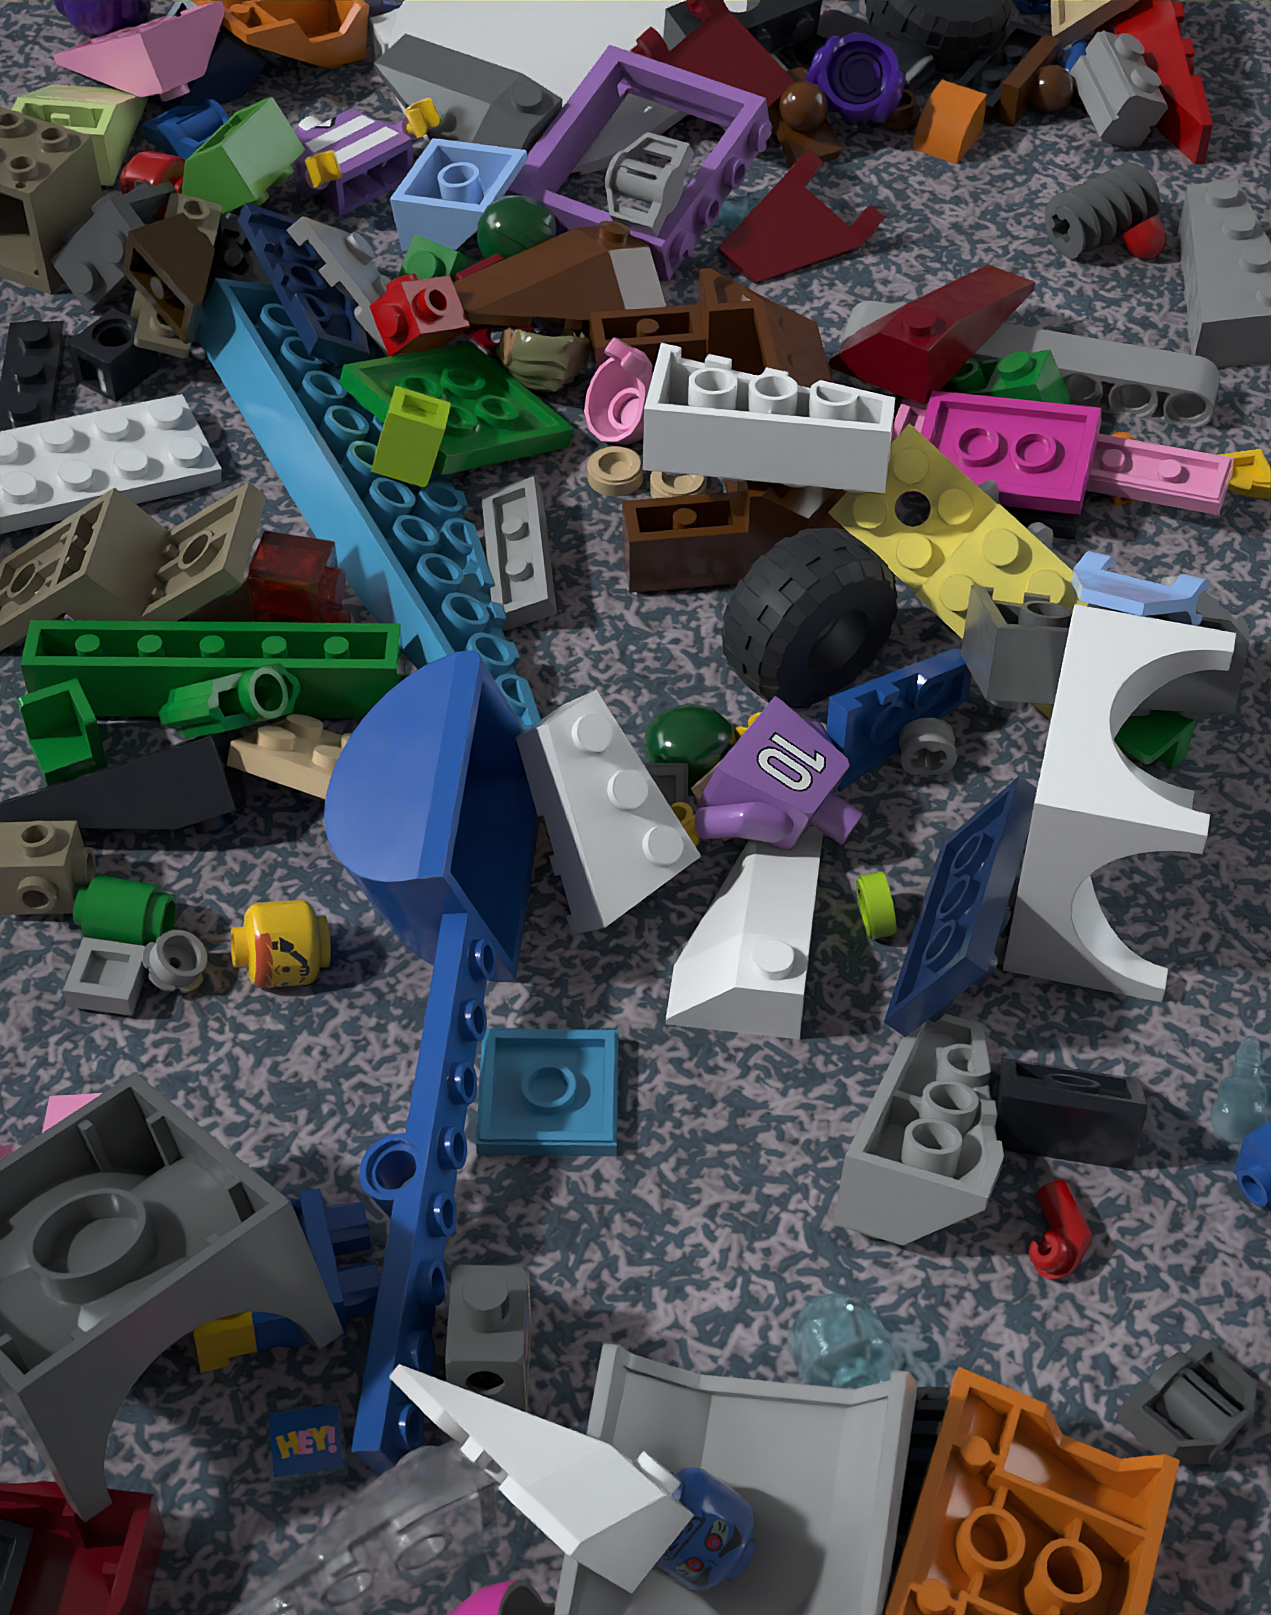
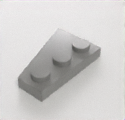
[287,216,391,357]

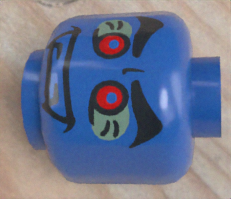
[655,1467,756,1590]

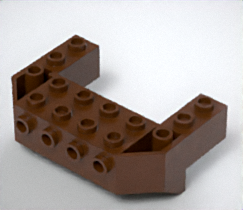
[590,268,848,593]

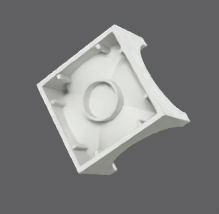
[1003,604,1236,1002]

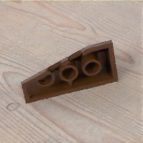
[453,220,666,330]

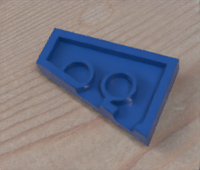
[826,648,972,792]

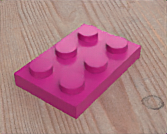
[909,391,1101,515]

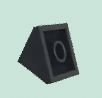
[995,1057,1147,1171]

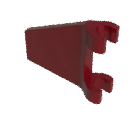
[630,0,795,109]
[716,148,886,284]

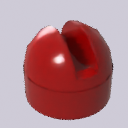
[1121,215,1167,259]

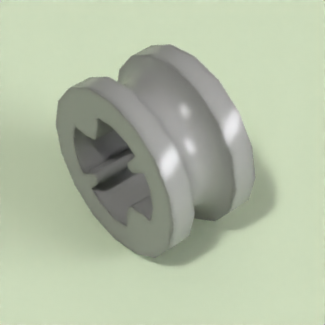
[899,718,957,775]

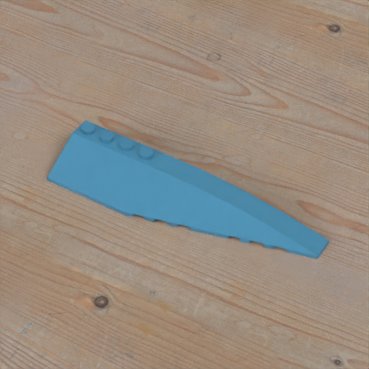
[196,278,541,730]

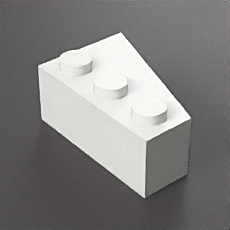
[516,690,701,935]

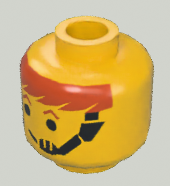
[231,900,331,989]

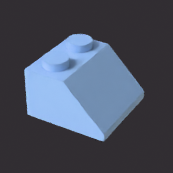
[390,138,528,251]

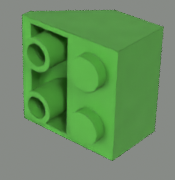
[182,96,306,217]

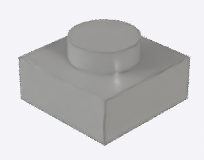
[63,937,149,1016]

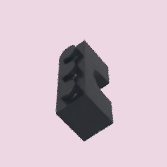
[663,0,823,53]

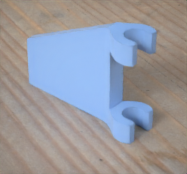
[1071,551,1210,626]

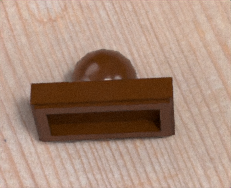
[997,35,1075,127]
[768,67,842,167]

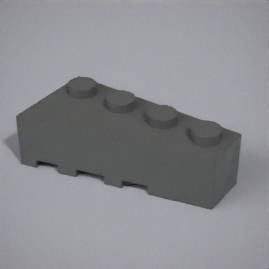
[961,585,1249,720]

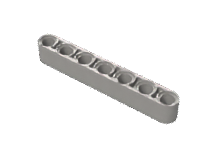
[839,301,1220,428]

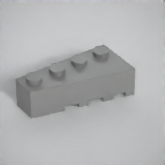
[1178,180,1271,368]

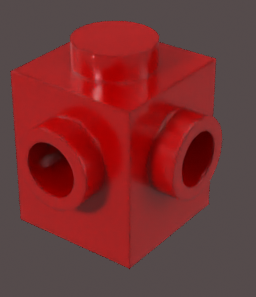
[369,274,470,357]

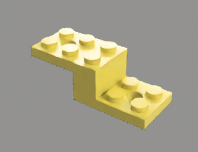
[828,423,1088,719]

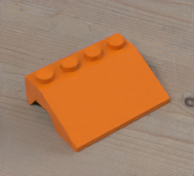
[190,0,369,69]
[883,1367,1180,1615]

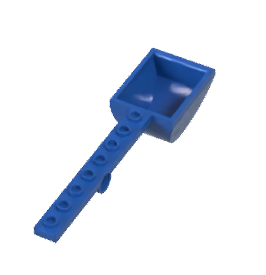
[324,650,540,1478]

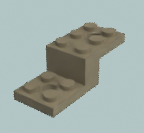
[0,482,267,651]

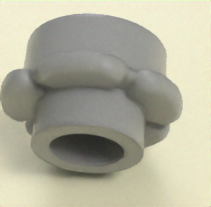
[142,930,207,993]

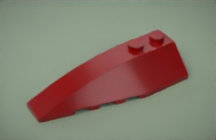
[1089,0,1213,165]

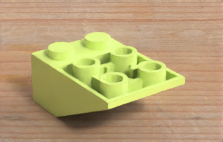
[12,84,149,186]

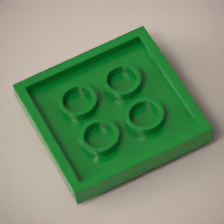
[339,342,575,475]

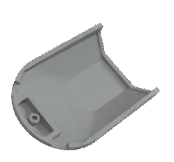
[553,1344,918,1615]

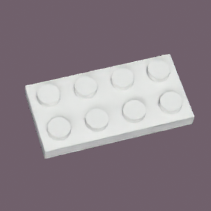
[0,394,222,534]

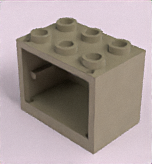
[0,107,103,295]

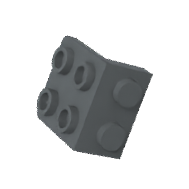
[50,181,176,313]

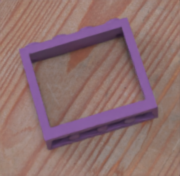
[505,45,773,281]

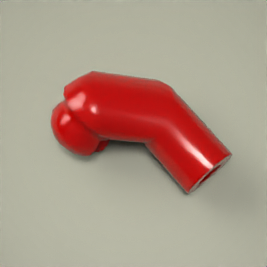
[1029,1180,1093,1279]

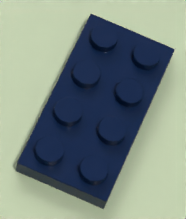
[884,776,1037,1037]

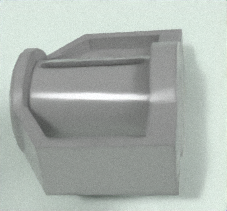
[605,132,694,237]

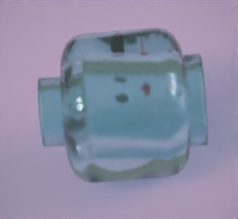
[787,1293,896,1389]

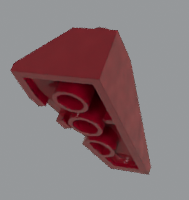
[829,265,1035,405]

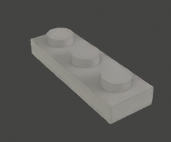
[481,476,557,632]

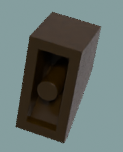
[122,213,215,344]

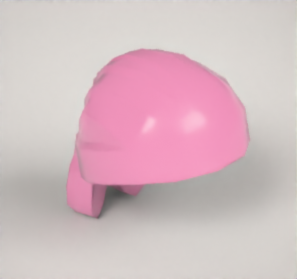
[584,337,653,445]

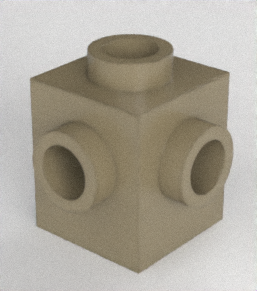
[0,821,96,915]

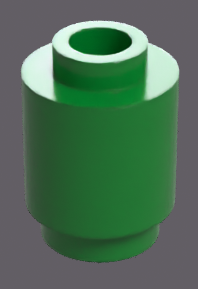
[73,875,178,946]

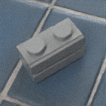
[1069,31,1168,148]

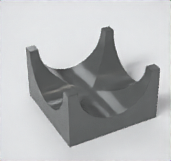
[0,1072,344,1523]

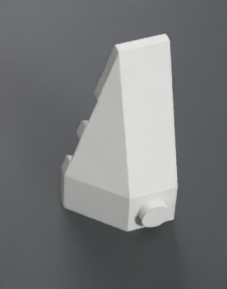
[666,826,823,1039]
[389,1364,694,1594]

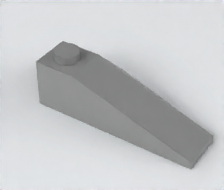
[833,1014,1004,1246]

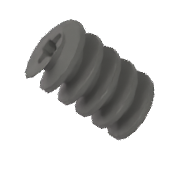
[1045,162,1161,260]

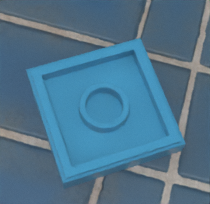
[476,1029,619,1156]

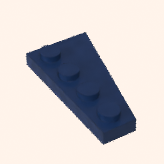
[238,202,370,367]

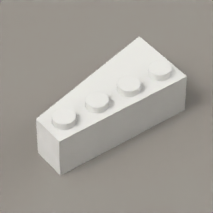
[643,343,895,493]

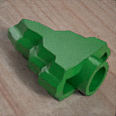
[159,662,300,739]

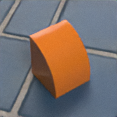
[912,80,987,164]

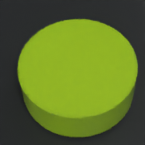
[856,871,897,940]

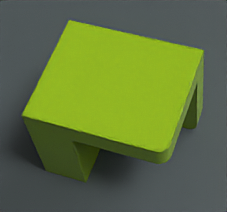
[371,386,451,487]

